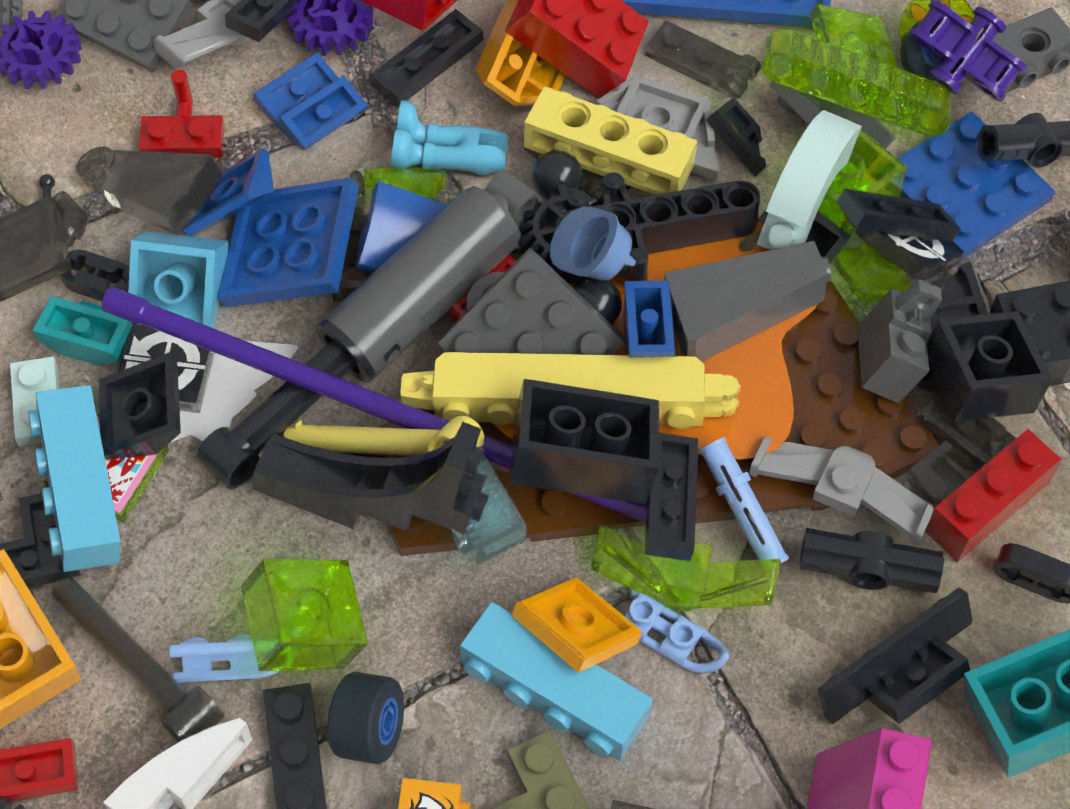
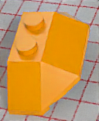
[475,0,565,106]

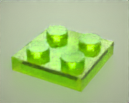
[809,4,902,88]

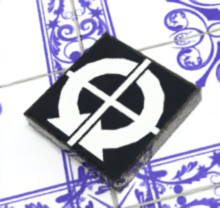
[855,230,964,281]
[118,323,215,413]

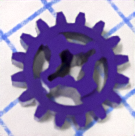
[288,0,374,56]
[0,11,82,89]

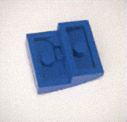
[253,52,368,151]
[356,181,448,273]

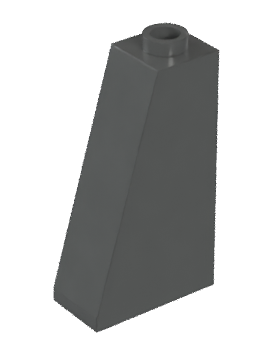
[664,241,832,362]

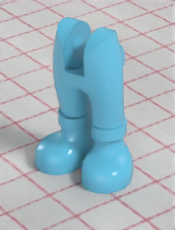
[391,100,509,175]

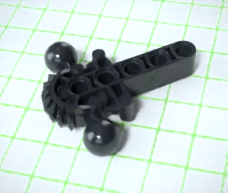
[519,150,760,325]

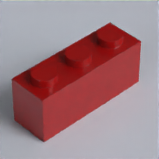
[925,429,1062,562]

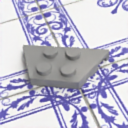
[597,75,719,181]

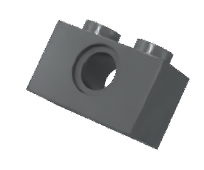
[992,7,1070,93]

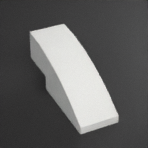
[103,718,252,809]

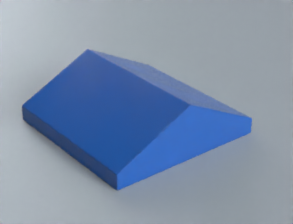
[183,148,274,236]

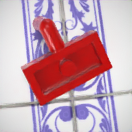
[139,70,225,159]

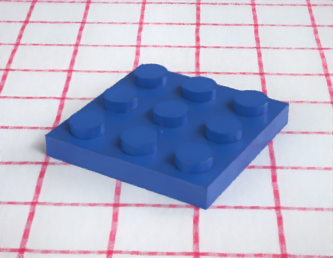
[879,111,1055,260]
[217,177,359,307]

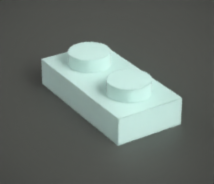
[10,357,59,447]

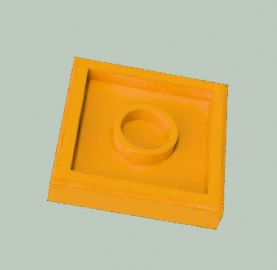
[511,577,642,673]

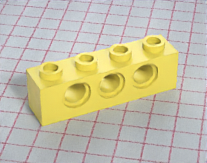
[524,86,698,195]

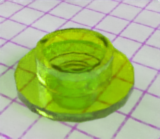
[834,242,911,303]

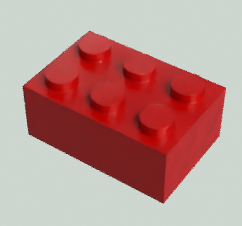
[505,0,649,99]

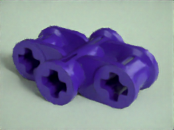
[907,0,1027,102]

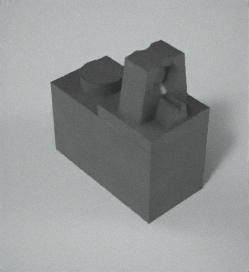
[858,279,942,403]

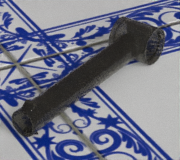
[52,577,225,742]

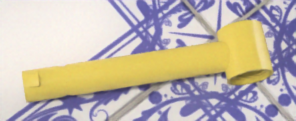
[284,416,484,456]

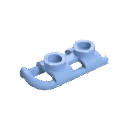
[625,588,729,673]
[170,634,296,683]

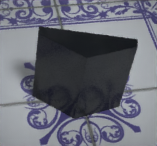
[99,351,181,460]

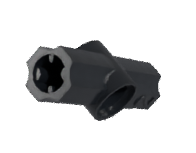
[977,113,1070,168]
[799,528,944,594]

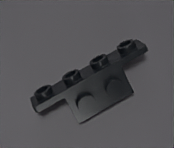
[818,588,973,724]

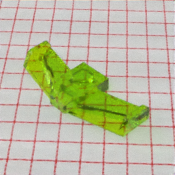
[591,524,781,612]

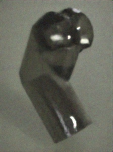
[50,191,89,248]

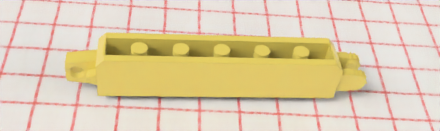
[400,352,741,429]

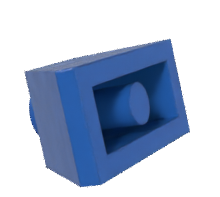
[623,280,675,358]

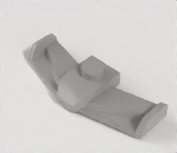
[154,0,252,69]
[749,437,935,545]

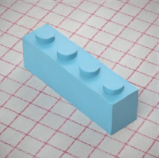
[28,385,121,572]
[460,602,653,761]

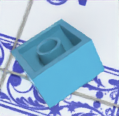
[128,231,228,328]

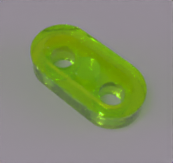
[364,167,446,198]

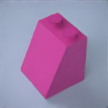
[807,728,932,809]

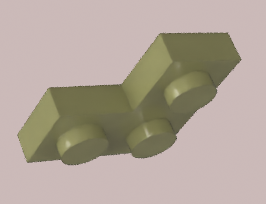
[491,730,590,809]

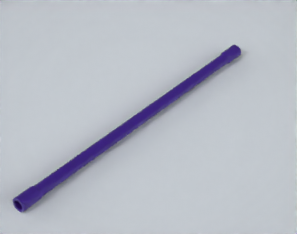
[101,286,647,525]

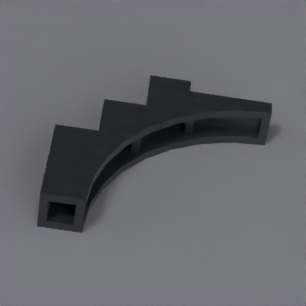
[253,422,489,534]

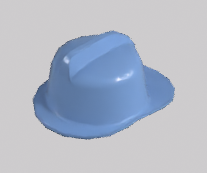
[550,207,636,280]

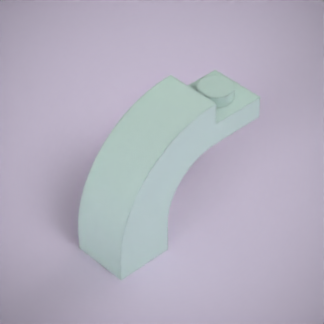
[757,110,862,250]

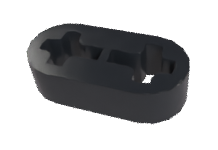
[58,249,130,302]
[994,543,1070,604]

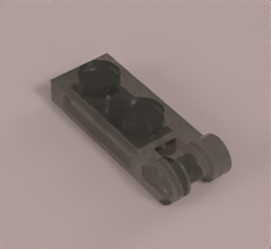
[645,20,761,99]

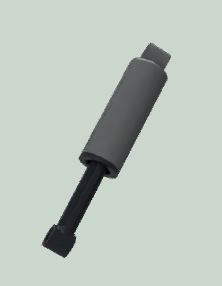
[197,170,542,489]

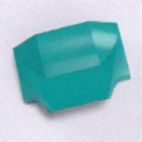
[33,296,132,366]

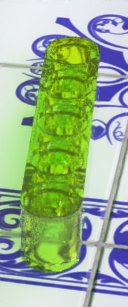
[762,29,951,136]

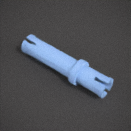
[699,437,789,572]

